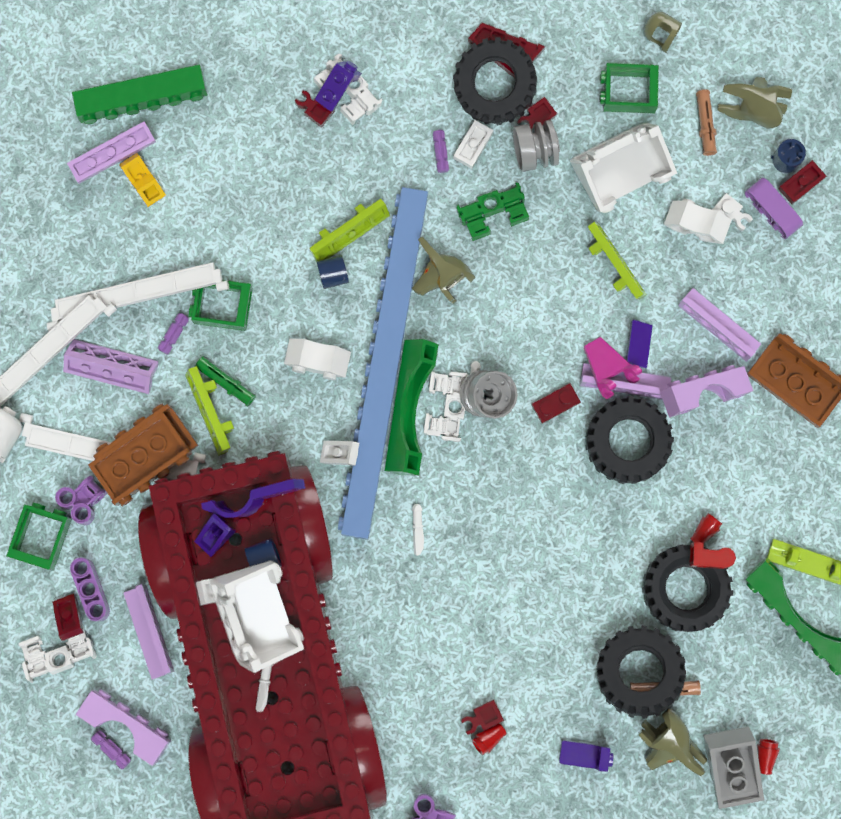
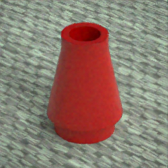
[690,513,722,544]
[472,723,507,756]
[757,739,780,775]

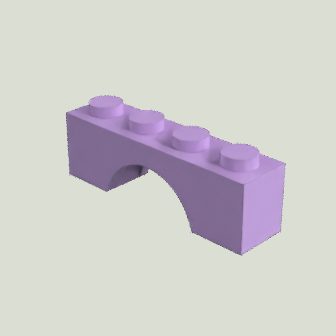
[660,365,753,418]
[75,689,171,766]

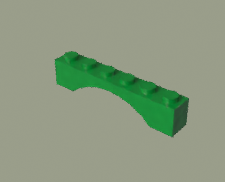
[384,339,439,476]
[746,557,841,676]

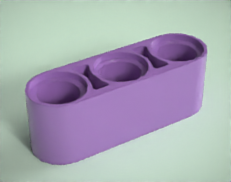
[745,178,803,239]
[70,557,110,622]

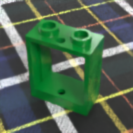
[600,63,659,114]
[189,280,253,331]
[6,502,72,571]

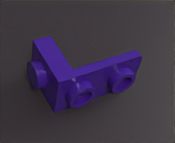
[315,61,362,111]
[559,741,614,772]

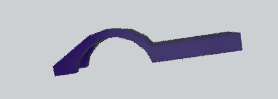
[201,479,305,518]

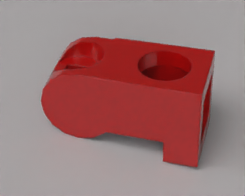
[690,542,736,569]

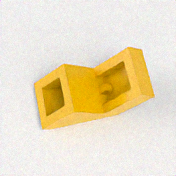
[119,153,166,207]

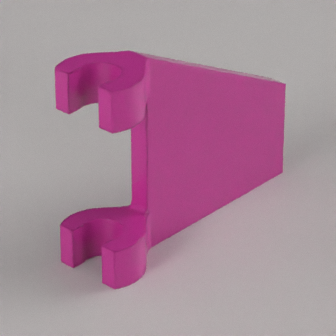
[584,337,642,399]

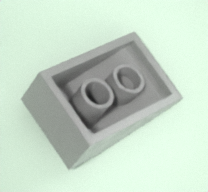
[704,726,764,809]

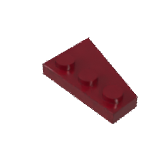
[468,23,545,78]

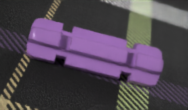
[433,130,449,173]
[158,313,189,354]
[91,730,131,769]

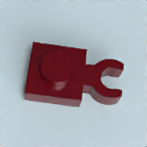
[295,90,335,128]
[517,97,558,131]
[460,699,504,734]

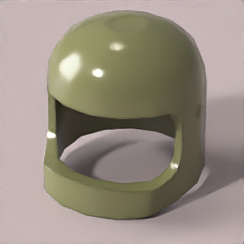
[644,12,682,53]

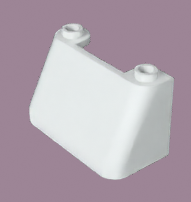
[570,123,677,213]
[210,561,304,673]

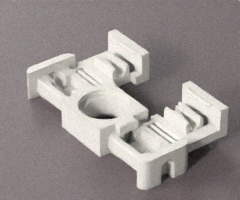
[314,54,382,125]
[424,372,468,442]
[19,624,97,683]

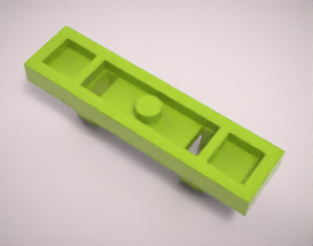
[309,198,390,262]
[587,221,647,300]
[185,366,234,456]
[767,539,841,586]

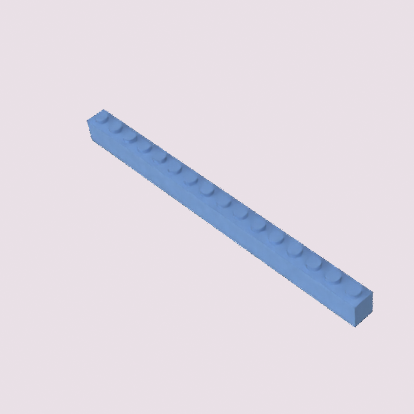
[338,187,428,540]

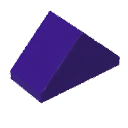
[195,514,236,557]

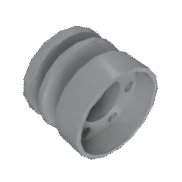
[513,120,560,172]
[460,370,518,419]

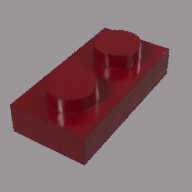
[778,160,827,205]
[531,383,581,424]
[52,593,84,641]

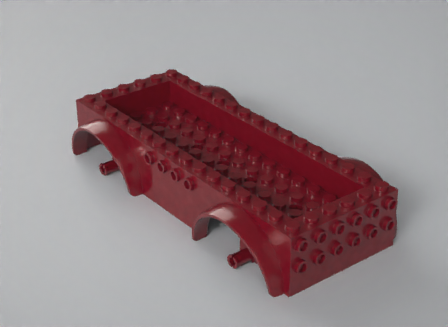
[138,451,387,819]

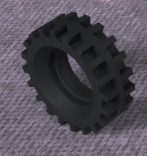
[453,37,537,126]
[585,396,674,484]
[642,544,733,632]
[597,625,686,719]

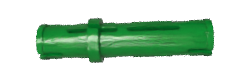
[195,356,256,407]

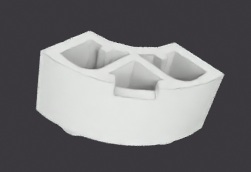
[664,199,732,244]
[284,338,351,380]

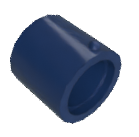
[771,139,806,173]
[317,255,349,289]
[245,538,282,567]

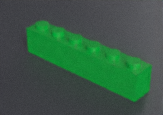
[72,64,208,125]

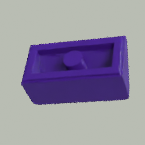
[626,320,653,369]

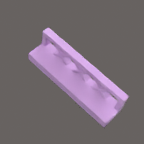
[67,121,156,184]
[678,288,761,362]
[63,339,159,394]
[580,363,671,399]
[124,584,174,680]

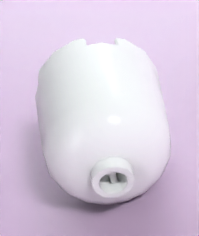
[0,406,22,463]

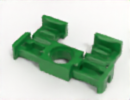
[457,183,529,241]

